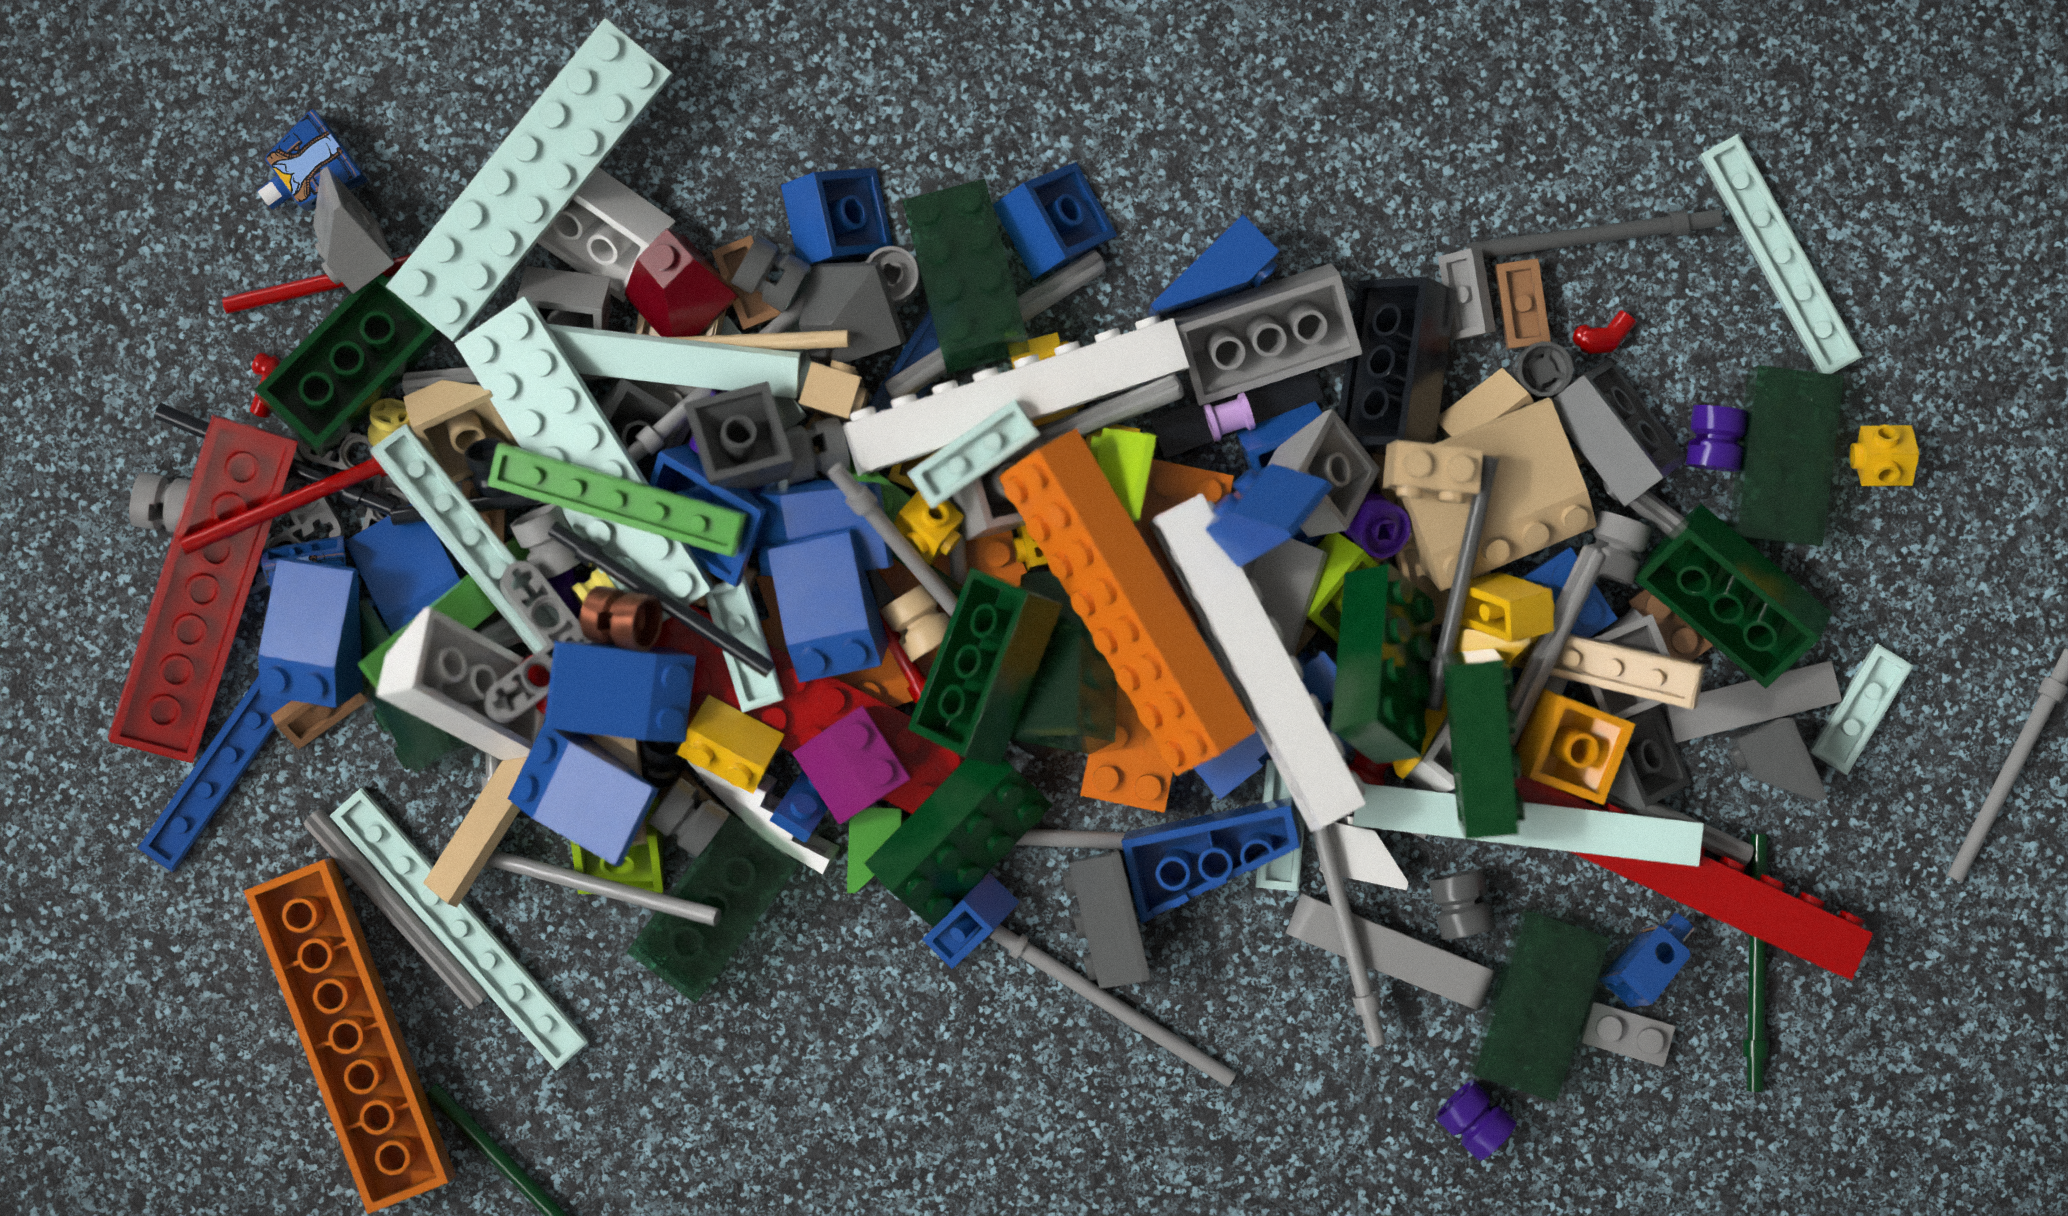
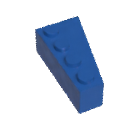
[1193,650,1337,800]
[1121,797,1302,924]

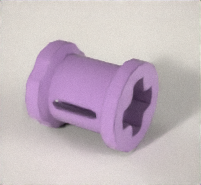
[1203,392,1256,442]

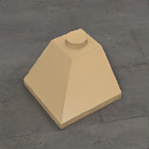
[403,380,521,483]

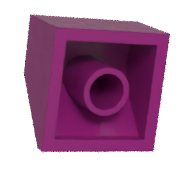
[792,705,912,825]

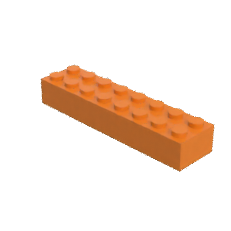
[998,428,1257,776]
[1080,459,1234,813]
[244,857,456,1214]

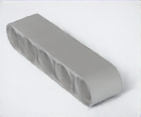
[1285,893,1496,1011]

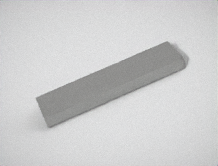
[1664,660,1842,743]

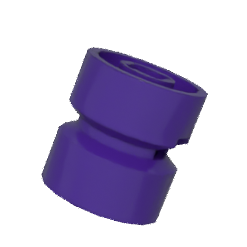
[1686,405,1748,472]
[1339,488,1411,558]
[1435,1079,1517,1161]

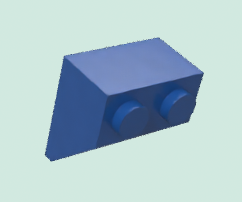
[992,162,1118,279]
[781,168,893,267]
[1204,464,1333,568]

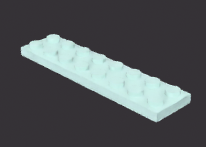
[386,18,673,342]
[454,296,715,623]

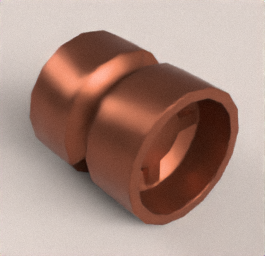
[580,586,663,652]

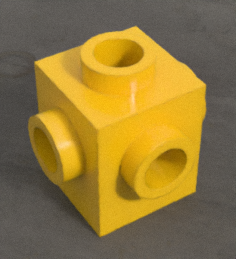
[1849,425,1920,487]
[894,491,964,565]

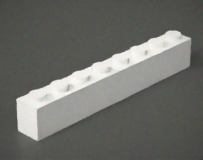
[842,315,1189,477]
[1148,493,1366,832]

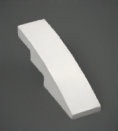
[687,760,840,874]

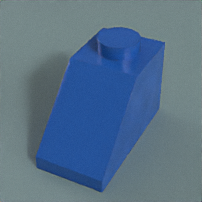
[922,872,1019,969]

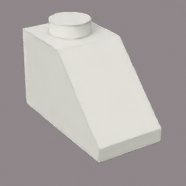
[1319,816,1408,890]

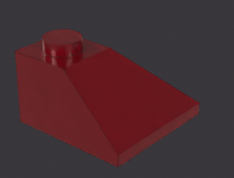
[624,228,739,337]

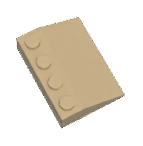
[1402,397,1597,591]

